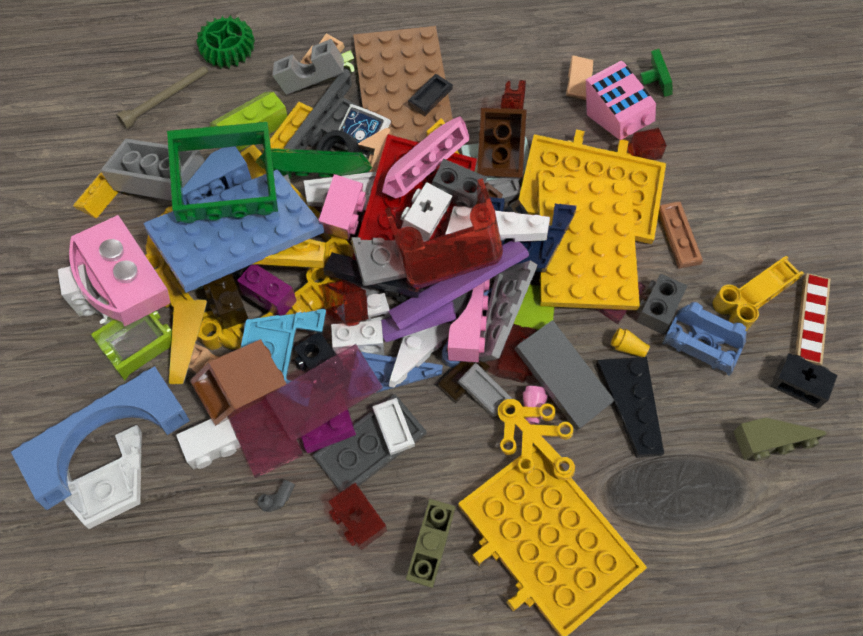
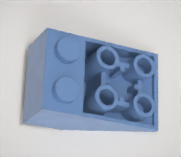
[183,146,252,205]

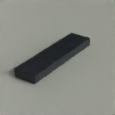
[323,252,425,298]

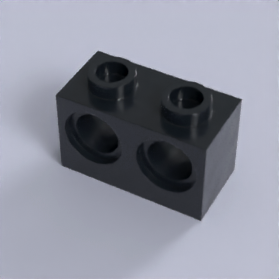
[294,332,349,394]

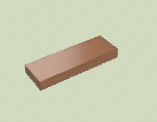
[658,202,703,269]

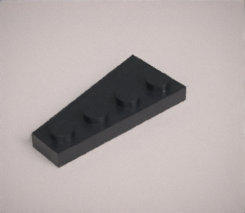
[596,357,664,458]

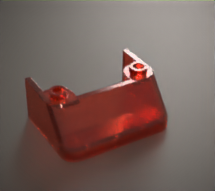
[385,178,503,288]

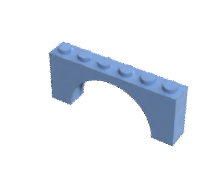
[11,366,190,510]

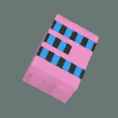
[586,61,656,140]

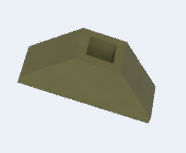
[406,499,456,588]

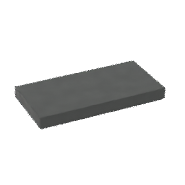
[514,320,615,431]
[313,394,427,497]

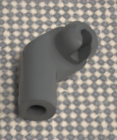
[257,480,295,512]

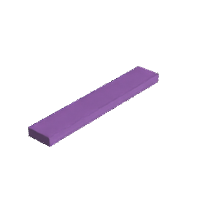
[388,240,529,330]

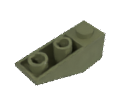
[733,418,827,461]

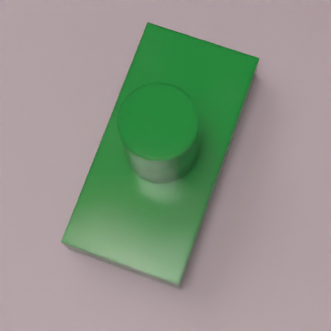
[640,48,673,97]

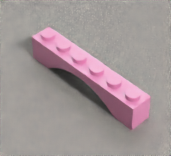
[448,239,492,362]

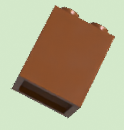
[190,339,286,426]

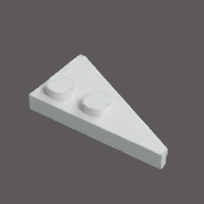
[389,323,451,388]

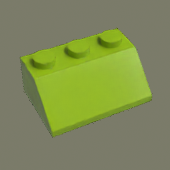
[210,92,287,151]

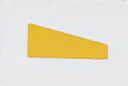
[169,300,207,384]

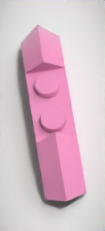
[382,116,469,198]

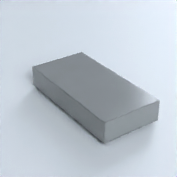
[458,363,512,417]

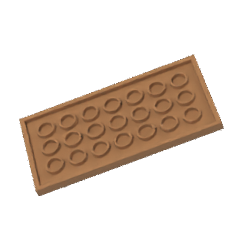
[353,26,459,152]

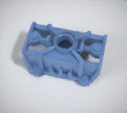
[662,302,747,376]

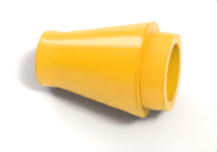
[610,328,650,357]

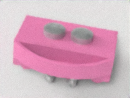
[69,215,171,326]

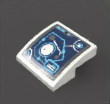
[334,104,391,159]

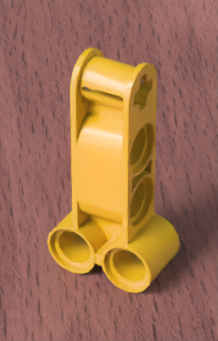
[712,256,804,331]

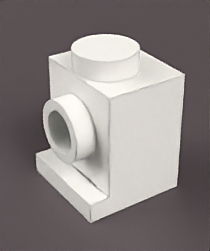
[361,293,390,321]

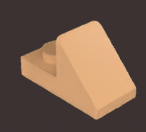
[358,128,393,172]

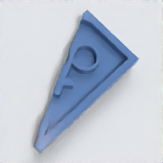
[347,351,443,400]

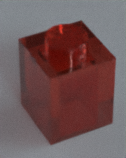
[628,128,667,160]

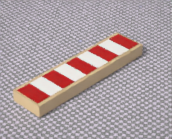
[795,273,831,366]

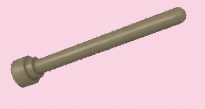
[116,66,208,130]

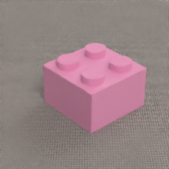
[319,174,366,240]

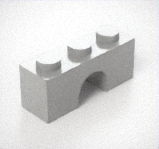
[273,39,344,95]

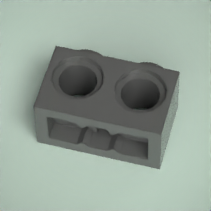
[432,158,487,208]
[636,273,687,334]

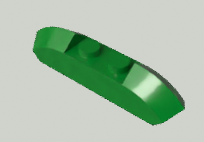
[255,148,373,179]

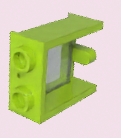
[91,311,172,381]

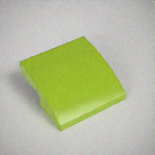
[511,285,554,333]

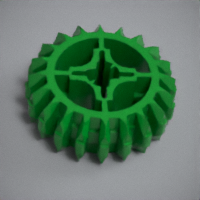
[197,15,255,69]

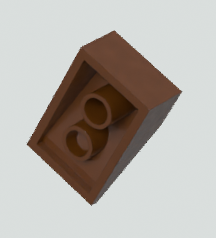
[477,108,527,178]

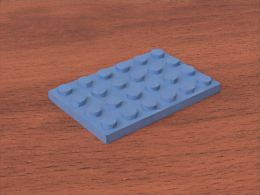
[143,170,324,293]

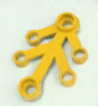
[498,399,575,481]

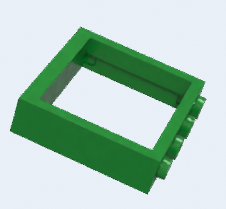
[167,122,278,223]

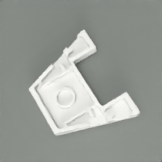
[64,425,142,529]

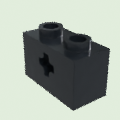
[770,353,838,409]

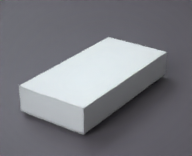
[372,398,415,456]

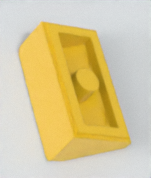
[73,172,119,218]

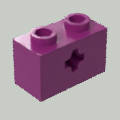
[237,264,297,316]

